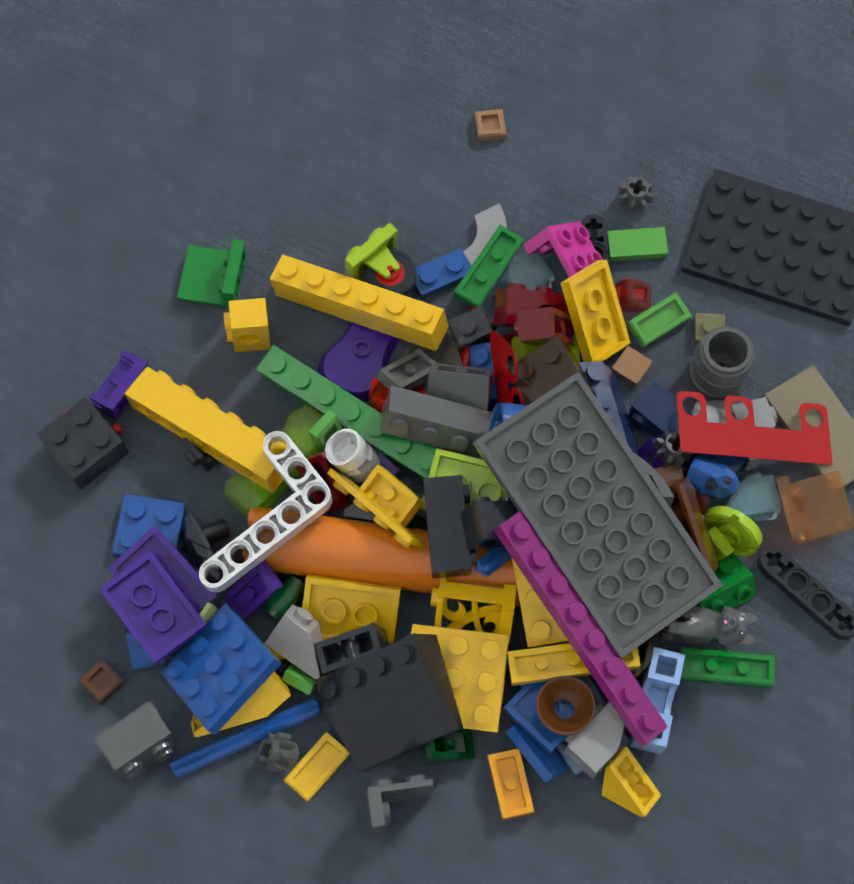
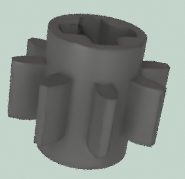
[618,175,654,212]
[652,430,692,469]
[258,731,299,773]

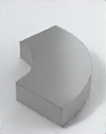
[463,203,507,266]

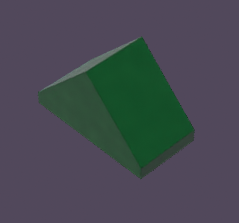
[423,728,475,765]

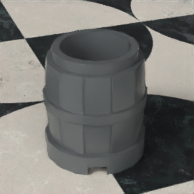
[688,327,755,401]

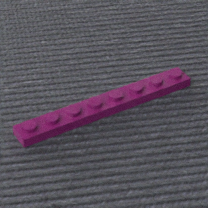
[493,511,668,747]

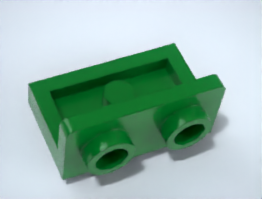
[696,553,757,613]

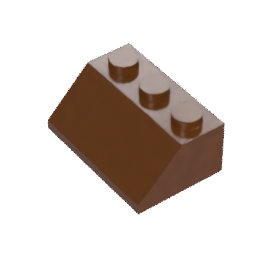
[666,477,719,573]

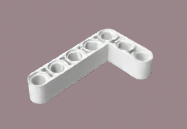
[199,431,332,592]

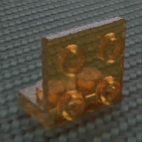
[776,471,854,545]

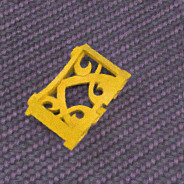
[430,578,517,714]

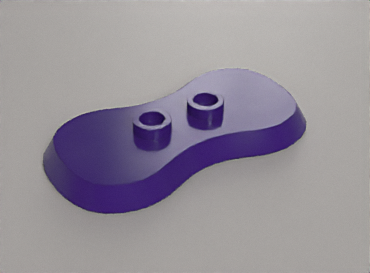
[318,295,413,402]

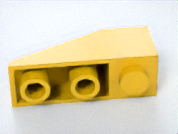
[191,671,291,737]

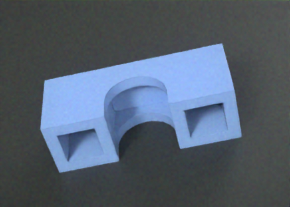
[629,647,685,754]

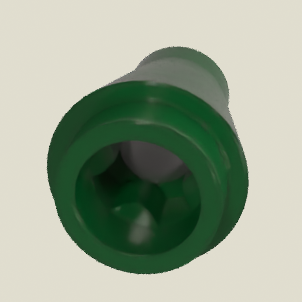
[264,574,305,620]

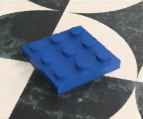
[161,603,282,735]

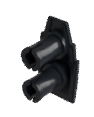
[182,512,244,584]

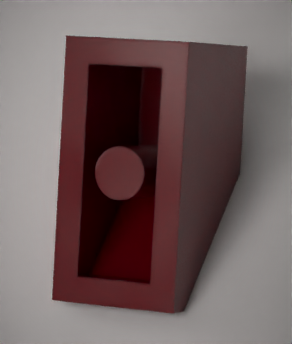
[514,307,574,346]

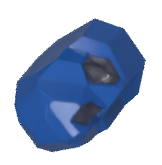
[686,456,740,498]

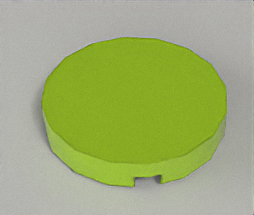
[704,506,762,557]

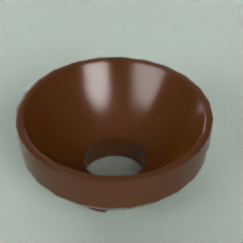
[536,676,596,736]

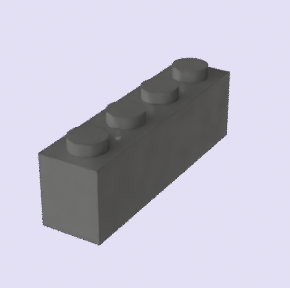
[380,385,492,459]

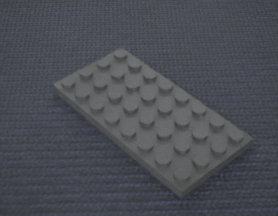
[473,372,723,659]

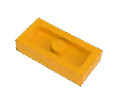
[487,749,534,820]

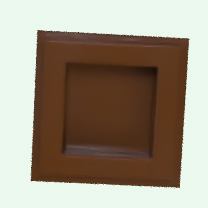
[79,659,125,705]

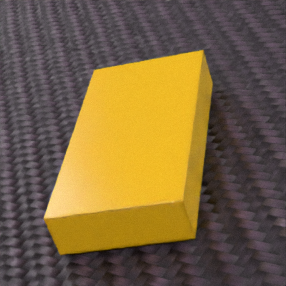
[284,732,350,803]

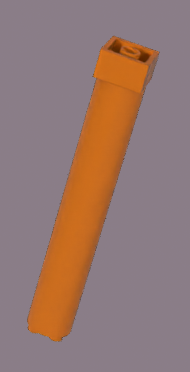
[242,507,658,634]

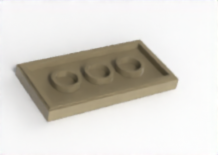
[763,365,854,494]

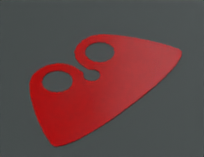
[490,331,524,405]

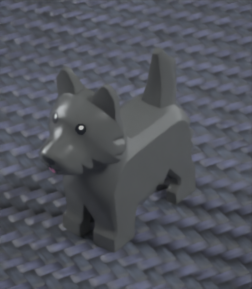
[660,606,758,645]

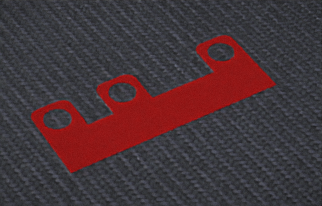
[676,391,833,465]

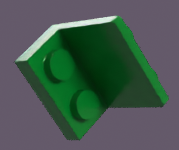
[177,239,247,308]

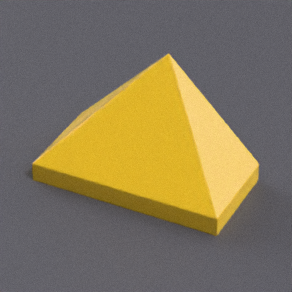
[601,746,661,817]

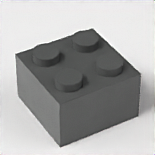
[94,701,177,782]

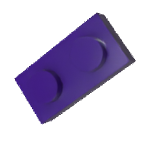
[223,560,283,621]

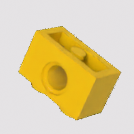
[224,298,271,353]

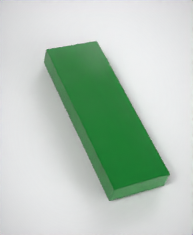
[453,225,525,309]
[679,647,775,689]

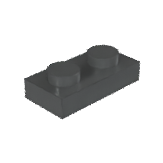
[376,349,437,390]

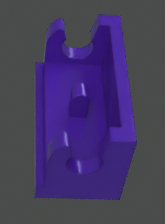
[89,350,149,421]

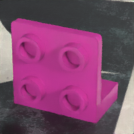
[523,221,603,277]

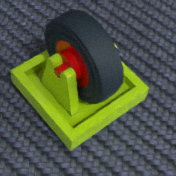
[345,223,417,296]

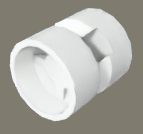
[325,429,380,483]

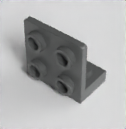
[367,775,434,837]

